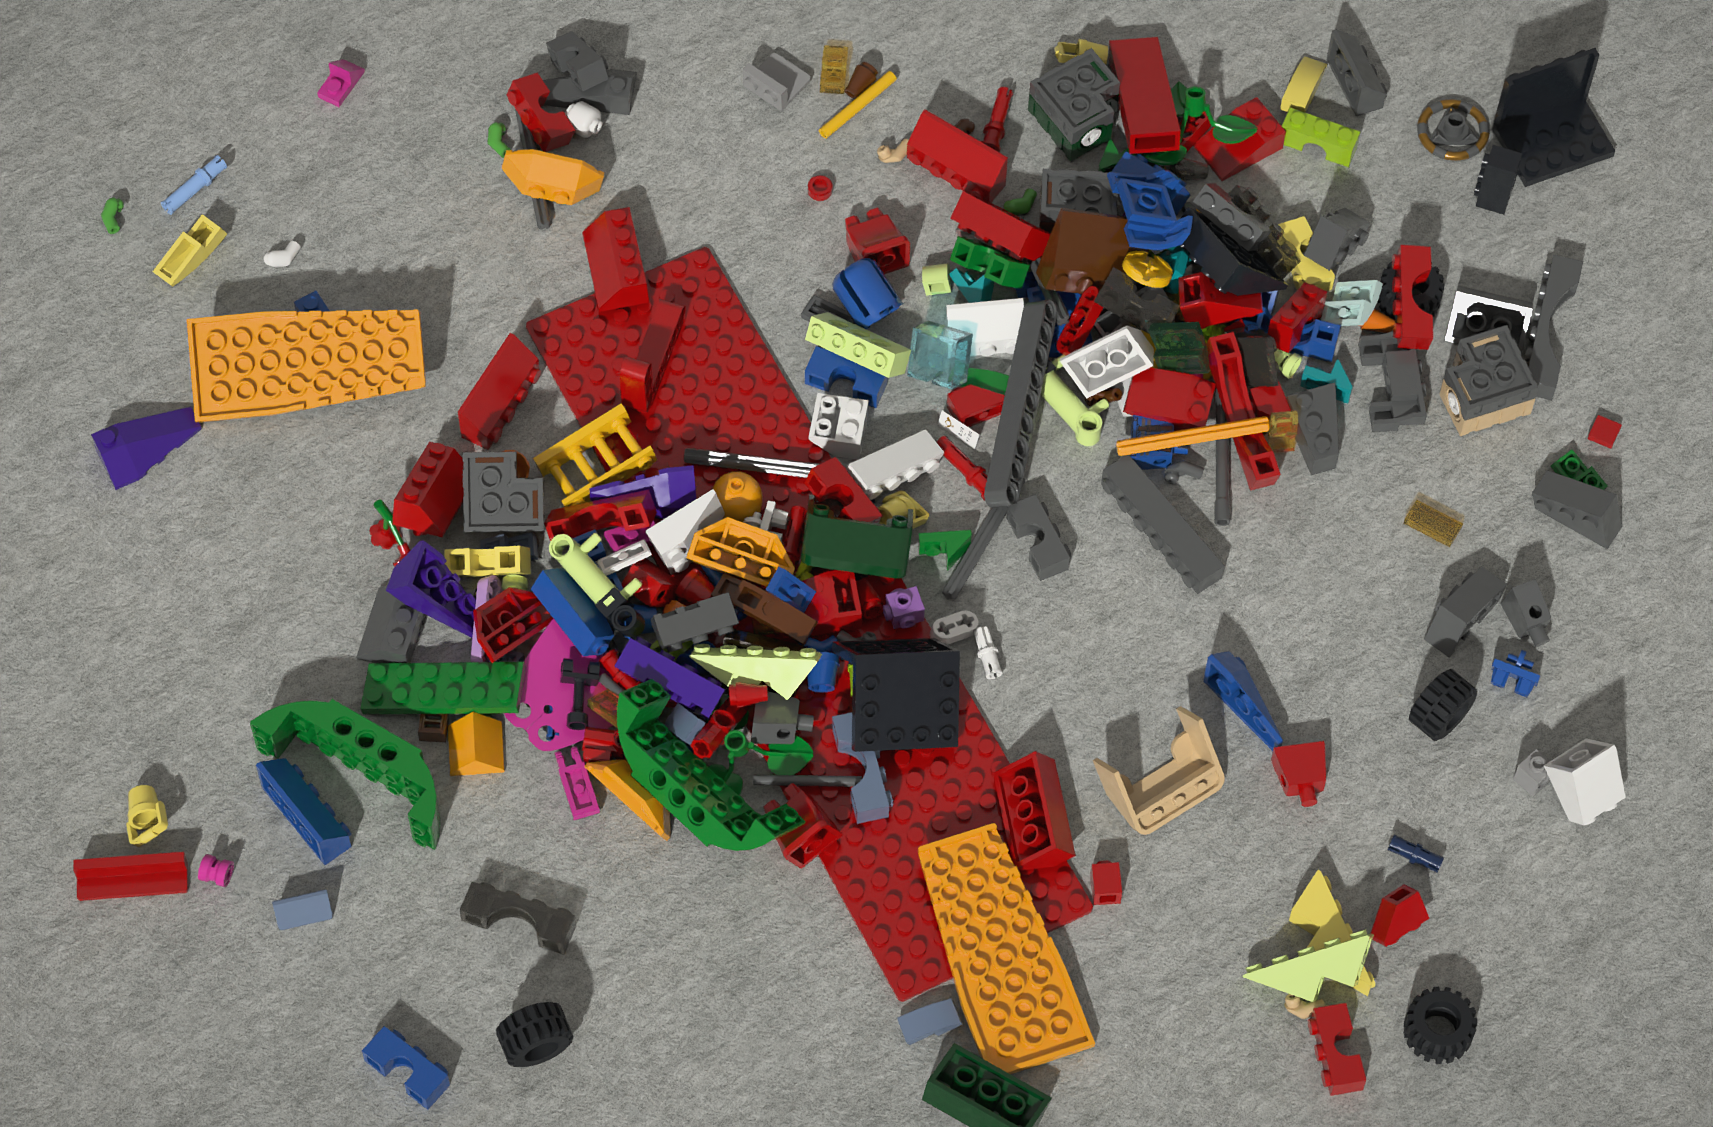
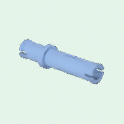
[161,155,227,215]

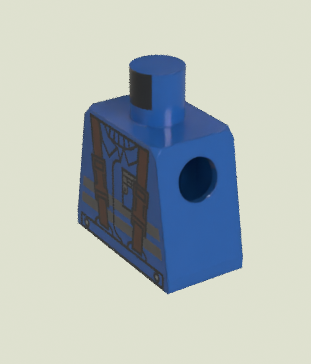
[1130,415,1188,470]

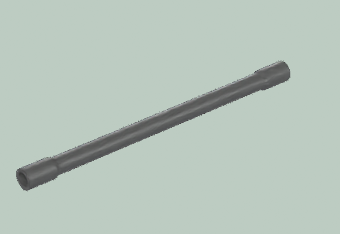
[1214,322,1230,526]

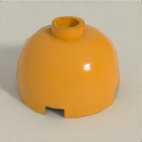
[712,472,763,522]

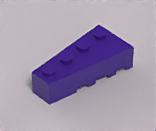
[614,637,725,720]

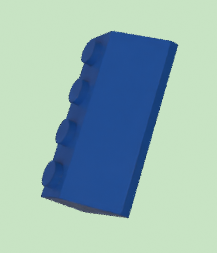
[256,758,351,866]

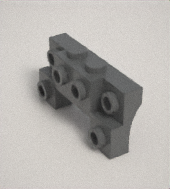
[1358,331,1427,432]

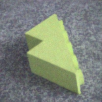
[689,644,822,700]
[1243,929,1374,1002]

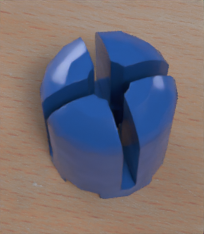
[832,258,904,330]

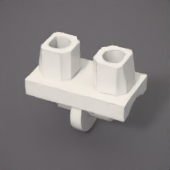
[743,501,789,543]

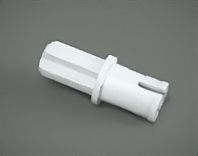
[974,626,1003,679]

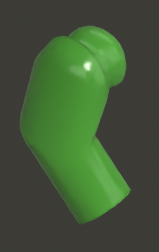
[487,122,511,158]
[1003,188,1037,215]
[101,197,124,234]

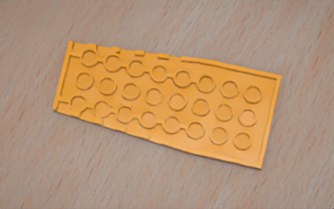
[187,309,426,423]
[918,823,1095,1074]

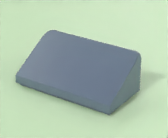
[272,889,333,930]

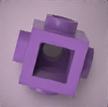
[882,586,925,629]

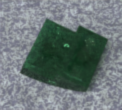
[1148,322,1210,374]

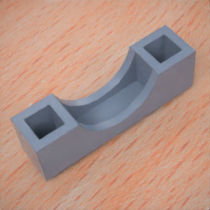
[832,712,893,824]

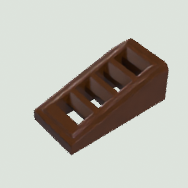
[418,714,449,742]

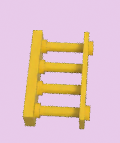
[533,404,657,507]

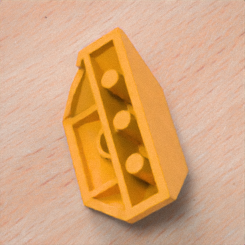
[502,149,604,205]
[686,517,795,588]
[584,759,671,841]

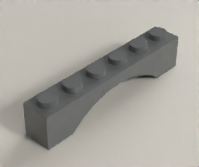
[1524,254,1583,401]

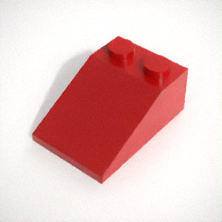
[1193,97,1286,181]
[1123,367,1216,431]

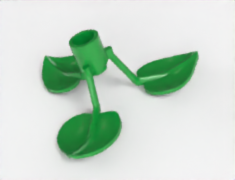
[1144,81,1258,165]
[705,694,814,795]

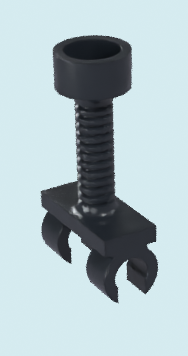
[560,658,600,730]

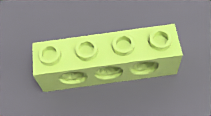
[805,312,911,378]

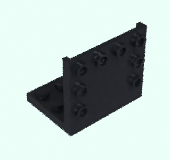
[1492,48,1615,187]
[832,638,960,752]

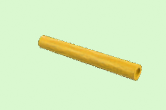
[819,71,897,139]

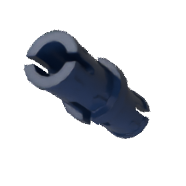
[1387,834,1444,873]

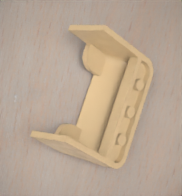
[1093,706,1225,835]

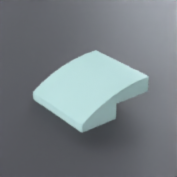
[1321,280,1383,326]

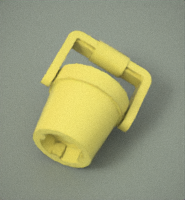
[1054,39,1108,65]
[878,490,929,529]
[126,785,168,847]

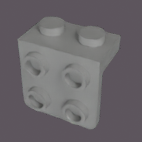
[743,53,810,112]

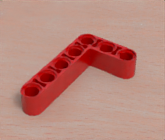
[620,299,685,412]

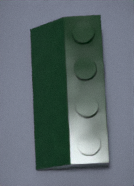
[922,1043,1052,1127]

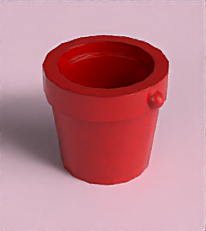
[675,568,715,604]

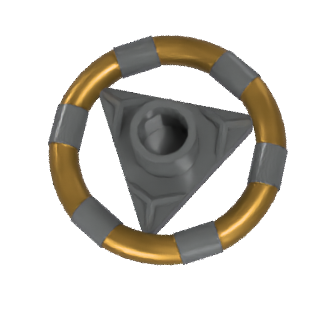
[1417,99,1489,161]

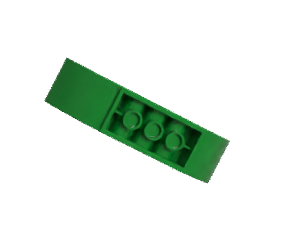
[617,679,806,851]
[250,699,441,850]

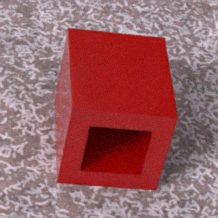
[1090,860,1122,905]

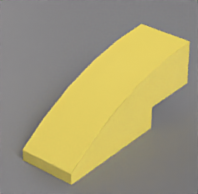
[1280,56,1328,113]
[152,214,227,287]

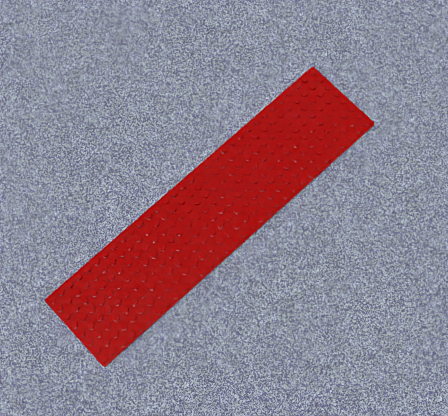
[526,247,1093,1002]

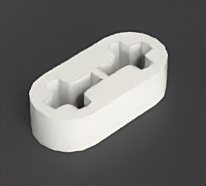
[930,610,979,645]

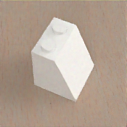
[1544,738,1626,825]

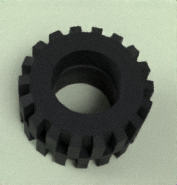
[1378,261,1445,323]
[1409,669,1478,741]
[1403,986,1478,1064]
[496,1002,574,1067]

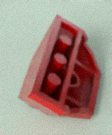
[473,587,553,663]

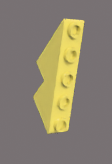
[1289,870,1375,996]

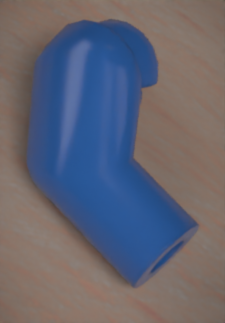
[798,635,837,652]

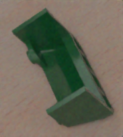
[801,494,913,578]

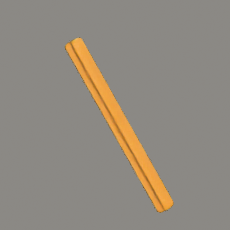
[1116,416,1270,456]

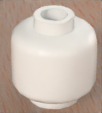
[565,101,602,138]

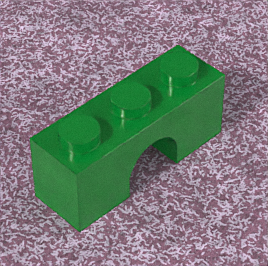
[950,236,1030,289]

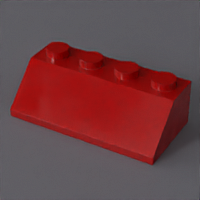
[907,109,1008,203]
[950,191,1051,261]
[582,207,649,312]
[458,333,541,450]
[392,441,464,538]
[993,751,1076,871]

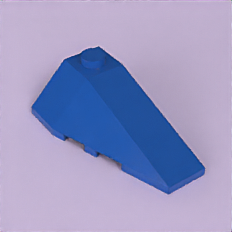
[1203,651,1283,751]

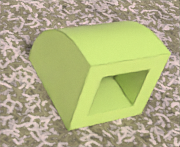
[922,263,951,296]

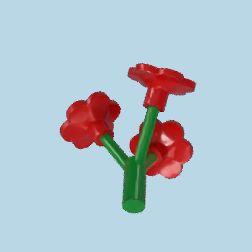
[369,499,427,567]

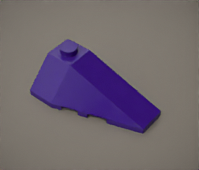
[91,407,202,490]
[589,466,696,520]
[386,540,476,638]

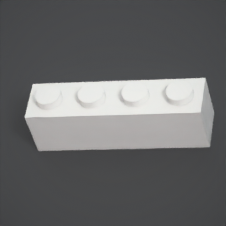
[846,429,944,500]

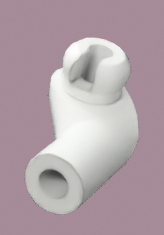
[264,241,301,267]

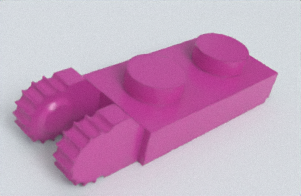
[554,746,600,820]

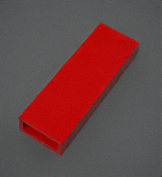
[1108,37,1180,154]

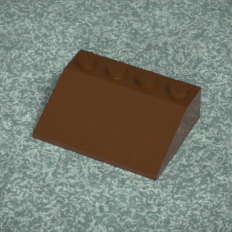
[1036,208,1149,295]

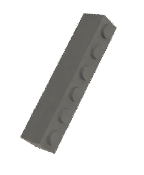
[1101,455,1225,594]

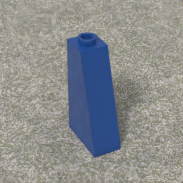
[531,568,614,657]

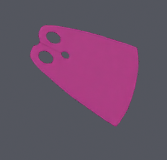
[504,618,623,751]

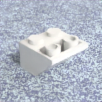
[809,393,868,460]

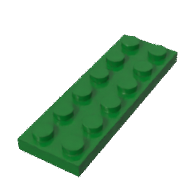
[360,662,526,715]

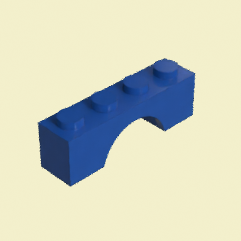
[1235,307,1341,362]

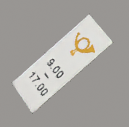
[937,410,979,449]

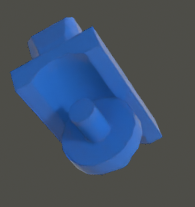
[1491,650,1540,697]

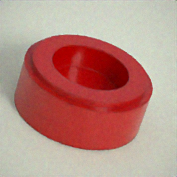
[808,175,833,201]

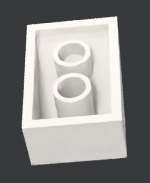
[646,489,725,575]

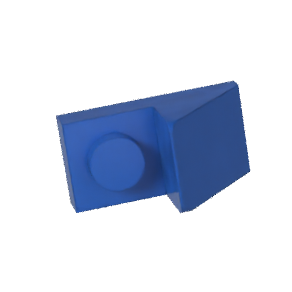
[765,567,816,613]

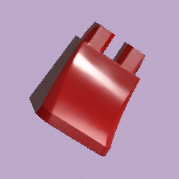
[845,207,910,275]
[763,783,843,869]

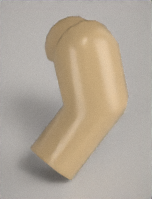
[877,139,909,163]
[1284,994,1325,1019]

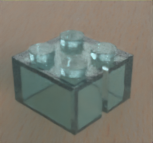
[907,321,973,389]

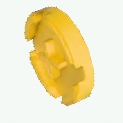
[1122,251,1173,288]

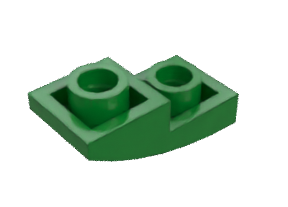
[960,368,1009,395]
[1550,450,1608,490]

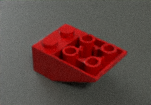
[1179,272,1263,331]
[782,570,862,640]

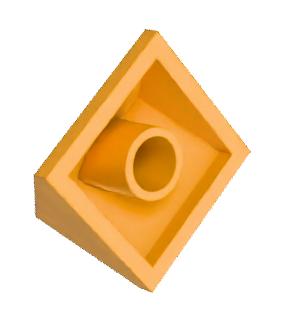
[448,712,504,776]

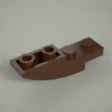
[711,572,818,645]

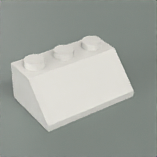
[945,298,1024,359]
[1060,326,1154,398]

